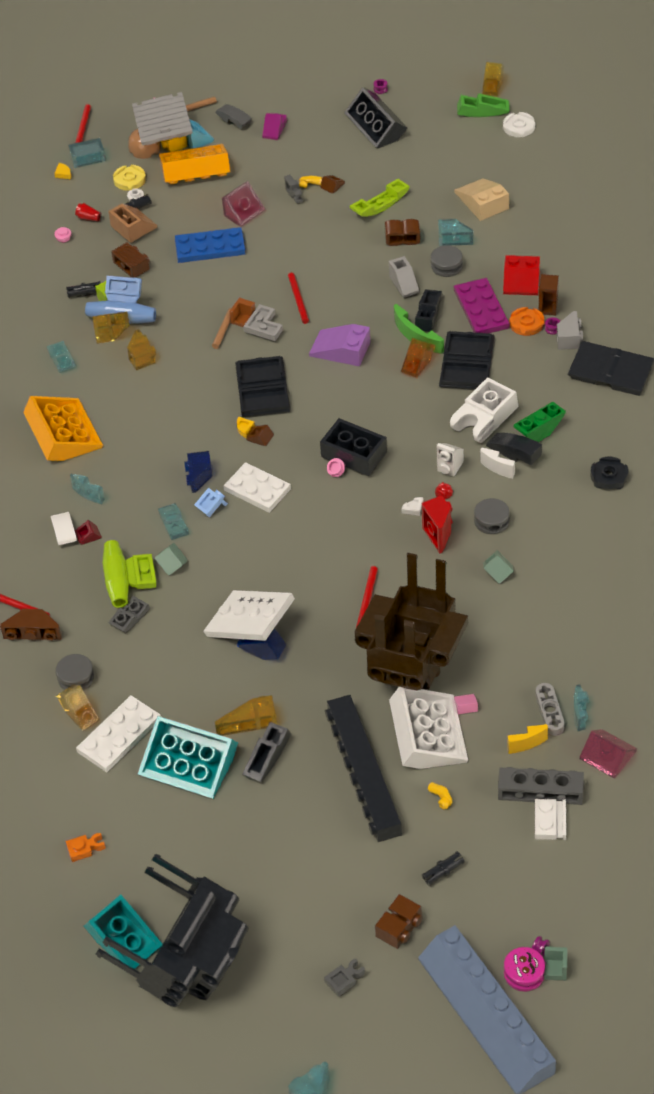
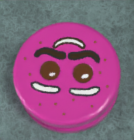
[504,947,545,992]

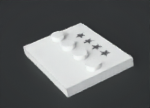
[203,590,295,641]

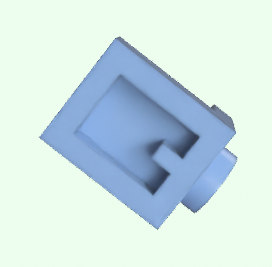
[194,488,228,518]

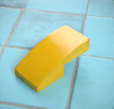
[507,724,548,754]

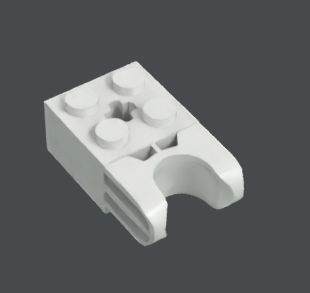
[450,378,518,443]

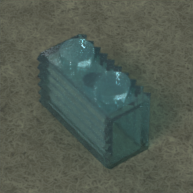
[68,138,106,168]

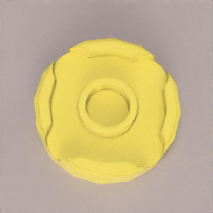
[113,165,146,191]

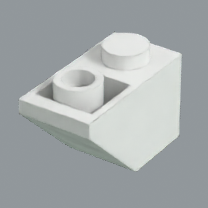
[437,443,464,477]

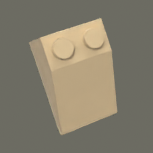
[454,178,509,221]

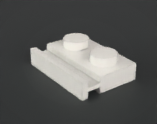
[535,799,566,840]

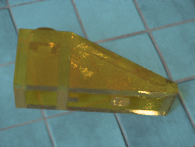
[215,695,277,736]

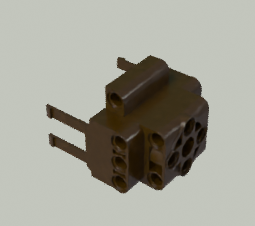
[354,552,468,691]

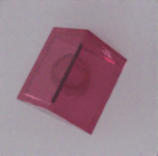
[222,181,265,226]
[579,729,637,779]

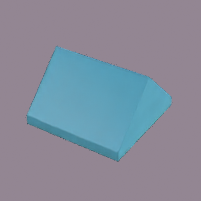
[186,119,214,149]

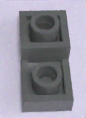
[215,104,252,129]
[108,596,150,633]

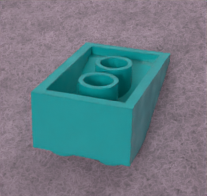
[83,894,162,969]

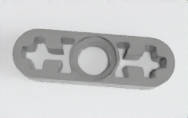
[536,683,564,736]

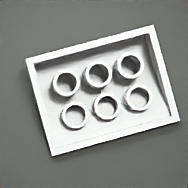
[389,687,468,769]

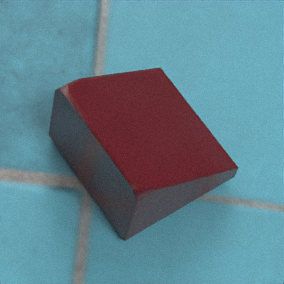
[75,520,102,545]

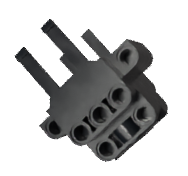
[96,854,249,1007]

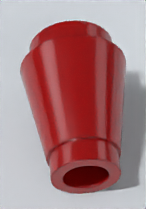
[75,203,101,222]

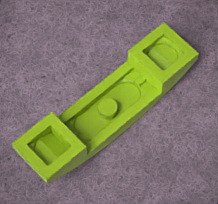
[350,179,410,217]

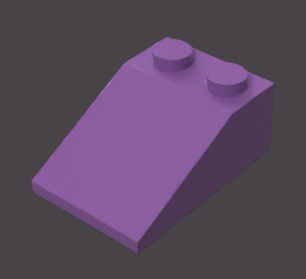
[309,324,371,367]

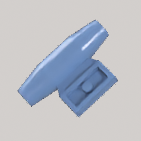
[85,276,156,324]

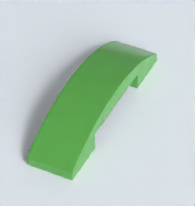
[394,304,444,354]

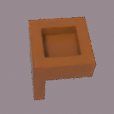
[230,297,255,327]

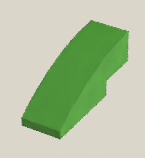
[457,93,510,117]

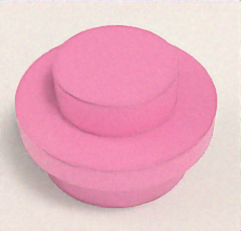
[54,227,71,243]
[327,458,345,477]

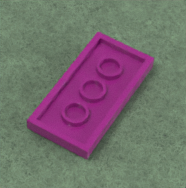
[454,278,509,333]

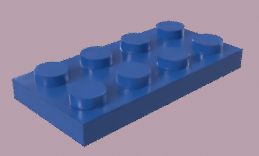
[175,227,245,263]

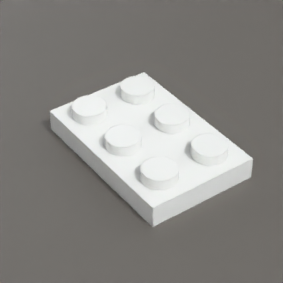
[224,462,291,513]

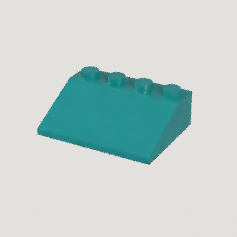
[138,716,238,799]

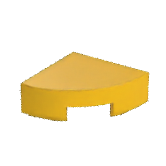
[54,163,71,179]
[237,417,255,438]

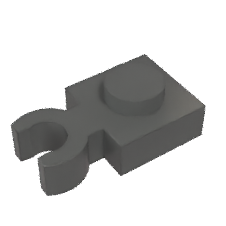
[284,175,303,203]
[324,959,365,997]

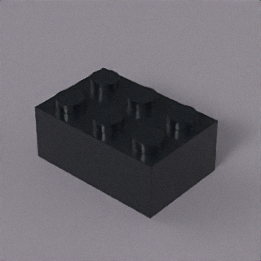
[320,418,387,476]

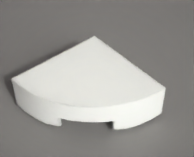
[401,497,424,516]

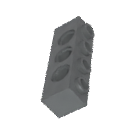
[498,767,584,805]

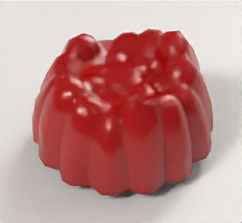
[435,482,453,499]

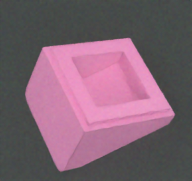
[454,694,478,714]

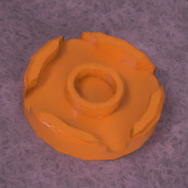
[509,307,544,336]

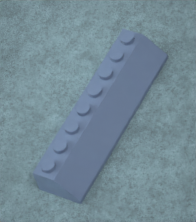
[418,926,556,1094]

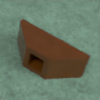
[0,609,62,641]

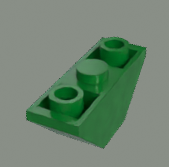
[513,402,566,442]

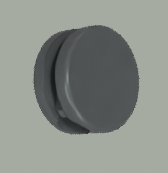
[431,245,463,277]
[474,498,509,534]
[56,654,94,692]

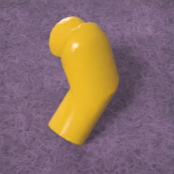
[299,175,323,188]
[428,782,453,809]

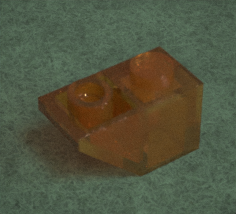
[400,338,435,378]

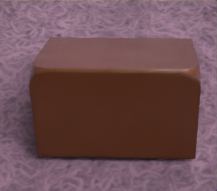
[320,175,345,193]
[246,425,274,446]

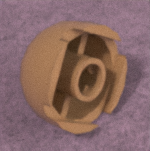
[128,129,161,159]

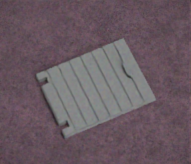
[132,92,193,146]

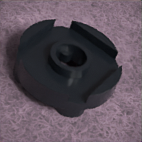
[590,456,628,489]

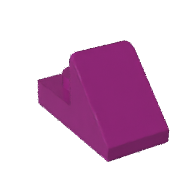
[262,113,287,140]

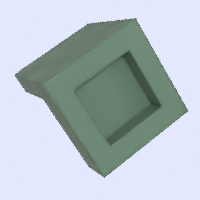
[155,542,188,575]
[483,550,514,583]
[544,947,567,981]

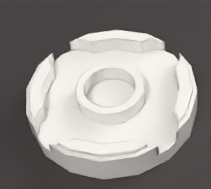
[503,112,535,137]

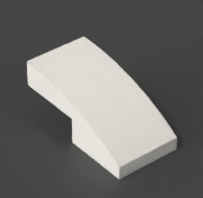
[480,448,515,479]
[51,512,77,545]

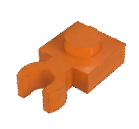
[66,833,105,862]

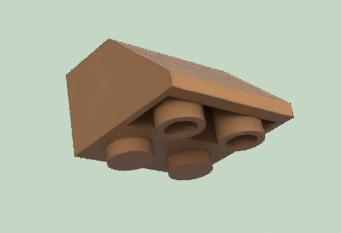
[108,204,157,243]

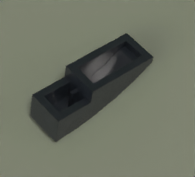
[415,289,442,332]
[486,433,542,465]
[242,722,291,782]

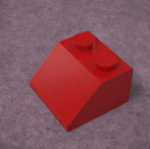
[503,255,540,296]
[421,495,453,554]

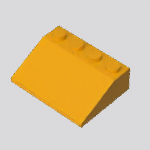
[159,144,230,184]
[23,396,103,461]

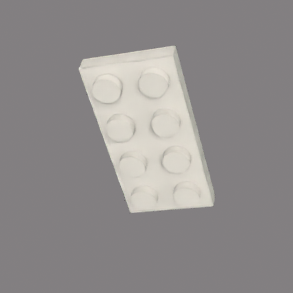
[76,695,161,772]

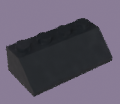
[344,87,407,149]

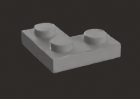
[243,304,283,341]

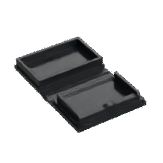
[439,331,495,389]
[568,341,654,396]
[235,356,290,418]

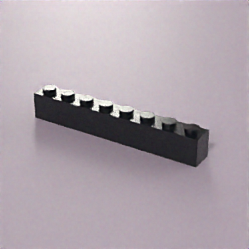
[325,695,402,842]

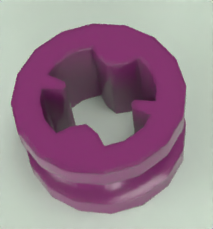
[373,79,388,94]
[545,317,561,335]
[531,936,550,957]

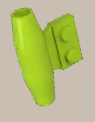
[102,540,156,608]

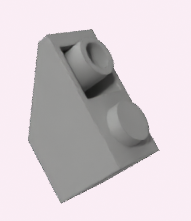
[389,256,419,298]
[557,311,583,350]

